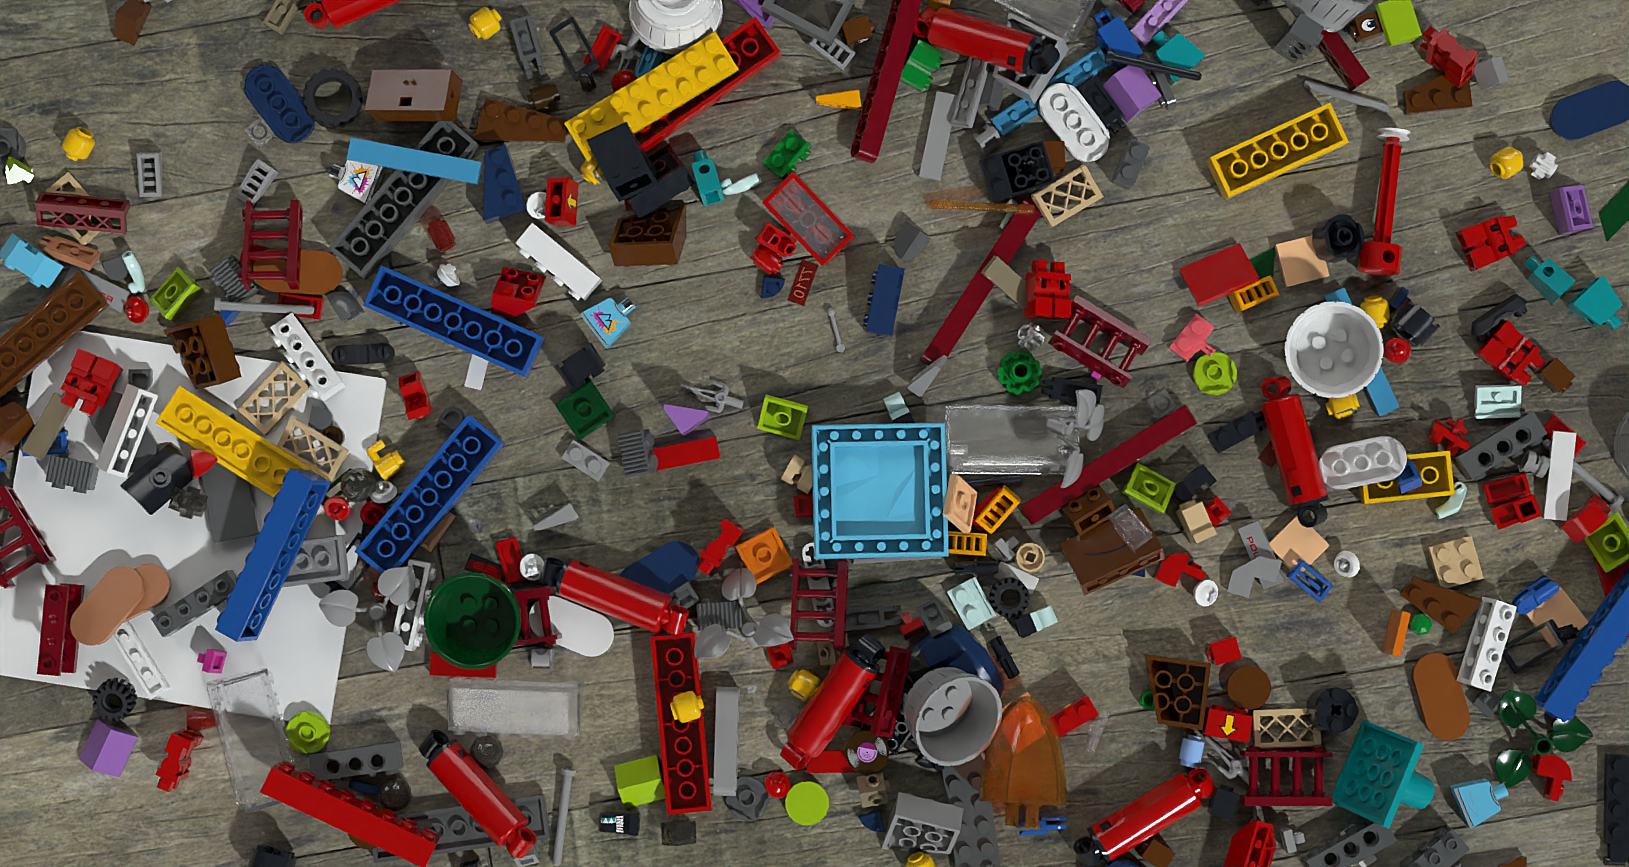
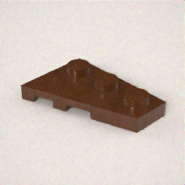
[1403,74,1473,115]
[1400,576,1482,634]

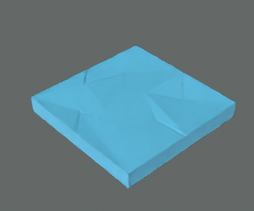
[811,423,949,559]

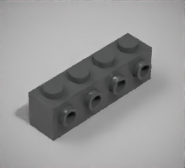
[1400,826,1470,867]

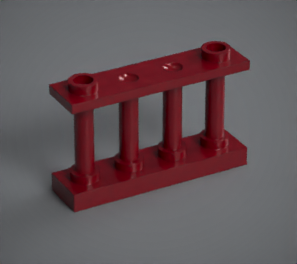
[239,200,303,290]
[1048,295,1152,389]
[0,485,57,589]
[787,558,849,651]
[37,583,85,676]
[514,586,562,646]
[842,641,912,738]
[1239,746,1333,806]

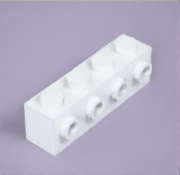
[516,223,602,301]
[270,313,346,401]
[95,384,158,478]
[393,559,437,651]
[1456,596,1517,692]

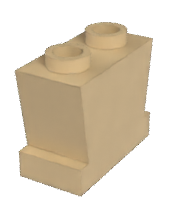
[1175,500,1217,543]

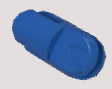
[1511,575,1559,614]
[1018,812,1067,836]

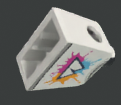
[330,160,386,204]

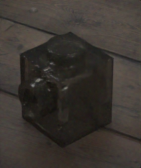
[661,820,696,846]

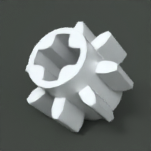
[1529,152,1558,180]
[1017,322,1045,351]

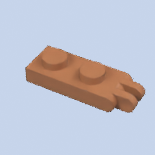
[37,235,100,271]

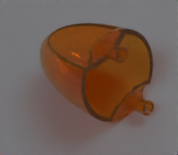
[979,696,1067,828]

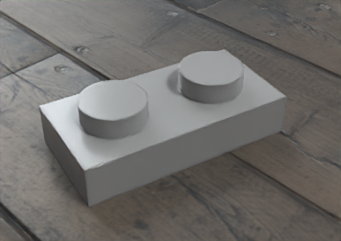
[561,440,611,482]

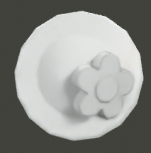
[526,192,546,219]
[437,264,460,287]
[370,481,397,503]
[1334,551,1360,578]
[519,553,544,581]
[1193,580,1218,606]

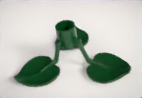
[1495,690,1593,788]

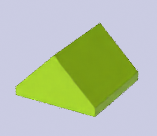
[1375,0,1422,47]
[149,267,204,322]
[757,394,809,440]
[1121,462,1176,514]
[1584,513,1629,573]
[614,754,666,809]

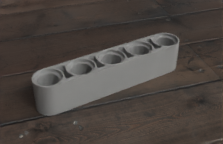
[713,686,740,796]

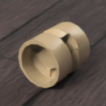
[781,455,812,494]
[1014,543,1045,572]

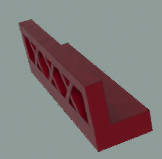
[1318,30,1370,92]
[35,192,130,234]

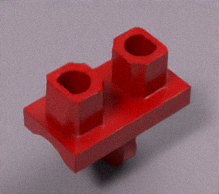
[754,221,797,258]
[1428,417,1470,457]

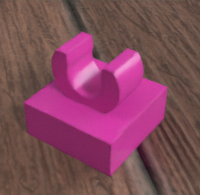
[197,649,227,674]

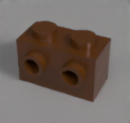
[1061,484,1117,536]

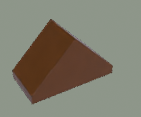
[113,0,152,46]

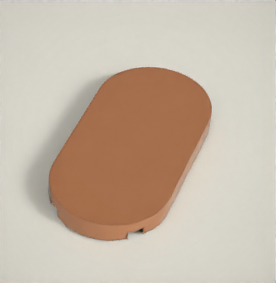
[123,564,172,623]
[70,566,145,646]

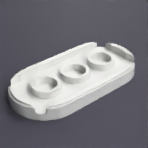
[1039,83,1110,162]
[1319,436,1407,489]
[529,596,614,657]

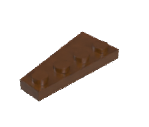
[474,98,568,143]

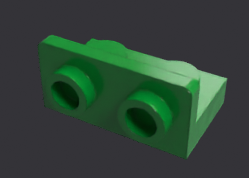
[763,130,811,180]

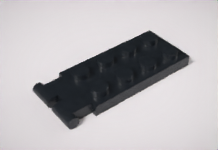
[1603,754,1629,866]

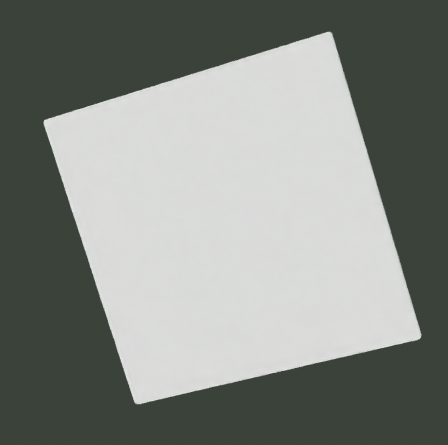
[0,331,387,725]

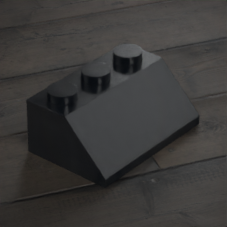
[627,144,695,219]

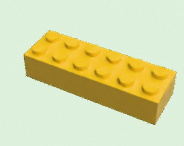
[1206,103,1349,201]

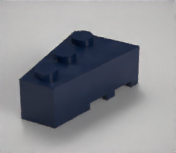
[483,145,527,224]
[863,264,905,338]

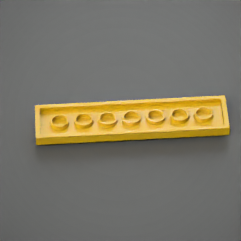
[564,32,739,162]
[155,386,331,498]

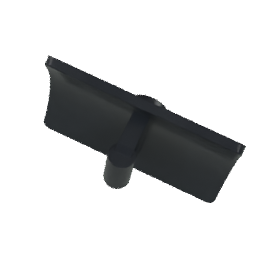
[120,444,193,515]

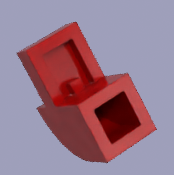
[399,371,432,420]
[1490,494,1542,530]
[1561,494,1611,543]
[1152,553,1206,587]
[1531,753,1572,802]

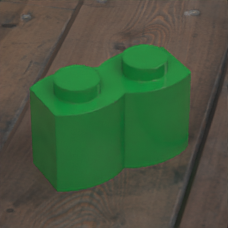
[900,39,944,92]

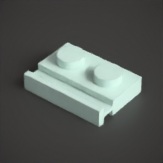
[1474,384,1522,419]
[947,576,996,630]

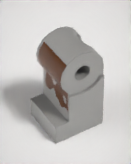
[531,648,555,670]

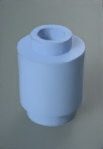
[1179,734,1205,768]

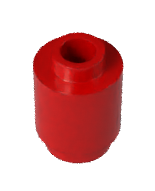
[750,244,784,275]

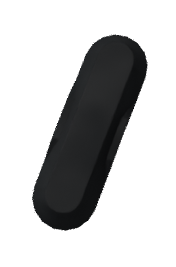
[1471,294,1527,341]
[331,343,395,365]

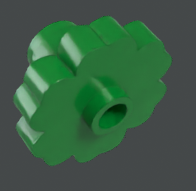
[996,350,1042,395]

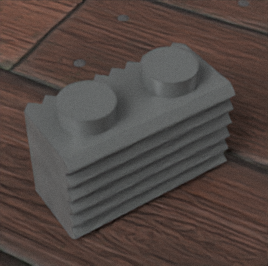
[1111,139,1150,190]
[210,254,261,302]
[617,429,658,478]
[45,455,99,494]
[696,597,743,631]

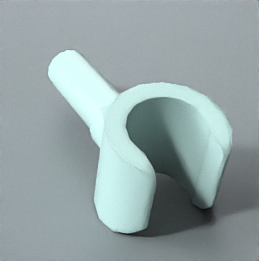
[999,199,1019,230]

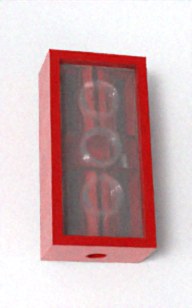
[762,172,856,266]

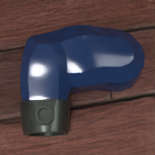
[906,623,1005,698]

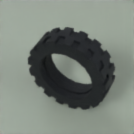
[303,68,363,129]

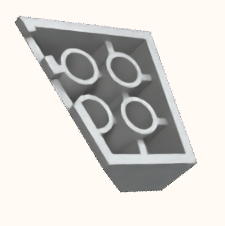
[993,12,1069,104]
[881,792,964,854]

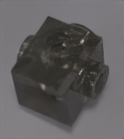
[168,486,208,519]

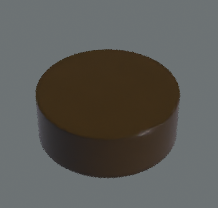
[322,426,345,448]

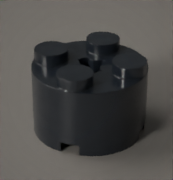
[1312,214,1365,263]
[1387,297,1440,347]
[554,343,606,390]
[1306,688,1359,732]
[247,844,297,867]

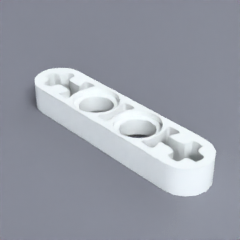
[802,543,834,627]

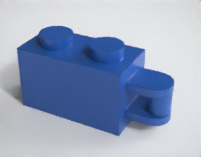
[1092,8,1143,71]

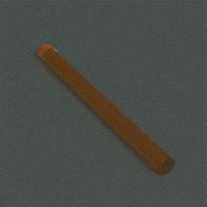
[929,200,1035,214]

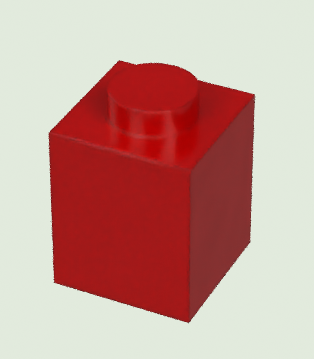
[1205,636,1242,665]

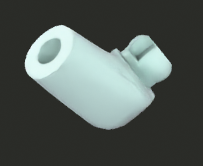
[720,173,762,195]
[122,251,145,294]
[1434,481,1467,519]

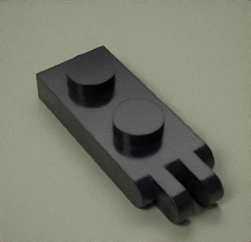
[1077,76,1126,134]
[1041,377,1103,405]
[1208,410,1266,453]

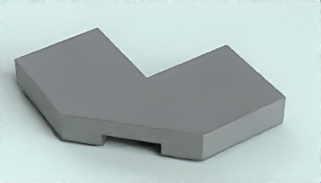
[1227,555,1282,598]

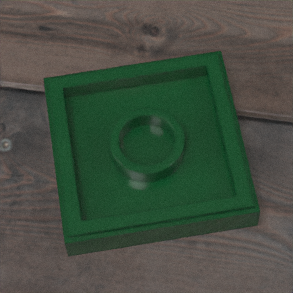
[555,380,616,441]

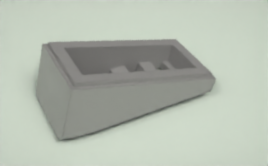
[806,26,855,70]
[136,151,163,197]
[235,158,279,207]
[907,355,947,397]
[533,503,581,531]

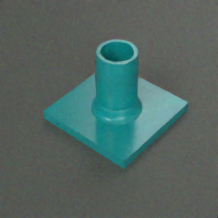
[1331,720,1435,829]

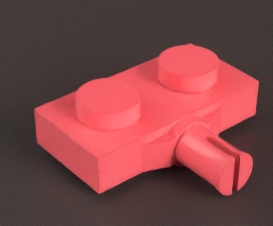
[1169,313,1216,362]

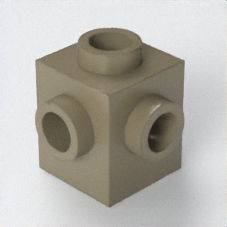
[817,634,849,668]
[857,772,891,808]

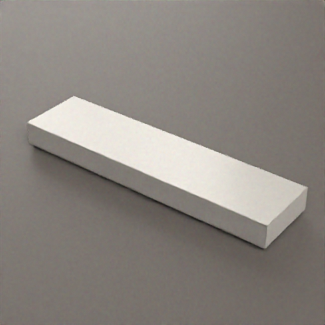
[1543,431,1576,521]
[111,621,170,700]

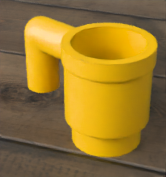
[366,439,406,481]

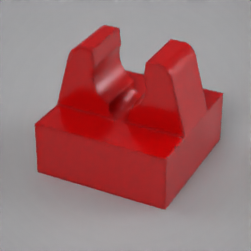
[1204,496,1232,527]
[900,612,925,640]
[767,643,794,669]

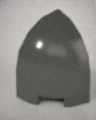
[978,71,1003,111]
[894,221,931,261]
[327,291,364,323]

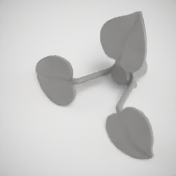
[1046,389,1105,488]
[319,566,415,671]
[694,568,794,660]

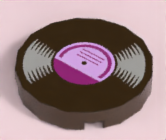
[845,730,889,774]

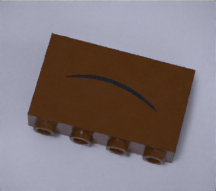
[1060,507,1165,596]

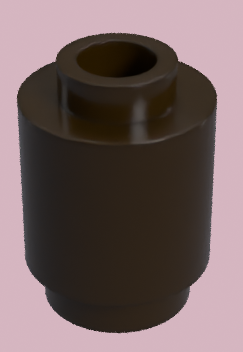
[527,83,561,110]

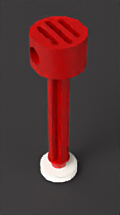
[1357,128,1411,276]

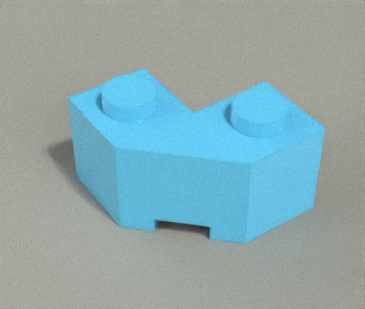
[0,233,64,288]

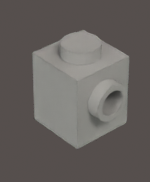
[1474,55,1510,91]

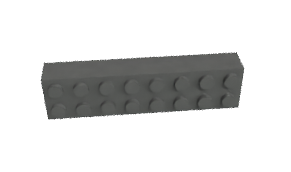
[328,121,481,280]

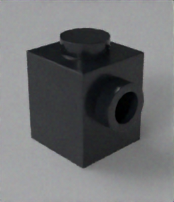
[1207,784,1239,820]

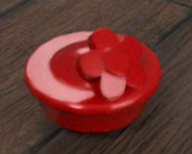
[611,69,637,92]
[125,296,149,323]
[1383,337,1411,364]
[324,496,351,521]
[360,501,387,526]
[765,771,790,799]

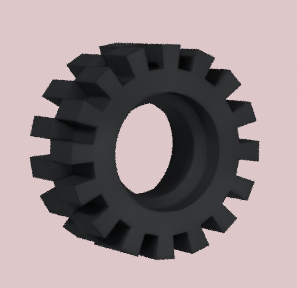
[989,577,1030,618]
[92,678,137,721]

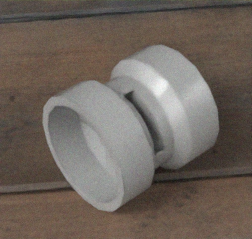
[1520,450,1551,478]

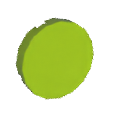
[1192,352,1237,395]
[286,710,331,754]
[785,781,829,825]

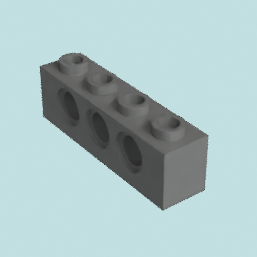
[1272,13,1324,64]
[1452,411,1547,481]
[151,570,237,637]
[308,741,404,782]
[1302,819,1397,867]

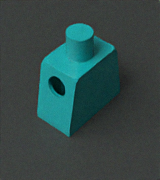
[1152,30,1206,86]
[691,151,725,207]
[1524,255,1575,305]
[1566,276,1622,331]

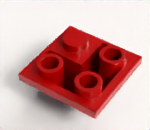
[491,267,546,318]

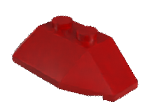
[1224,820,1276,867]

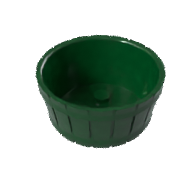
[424,572,521,669]

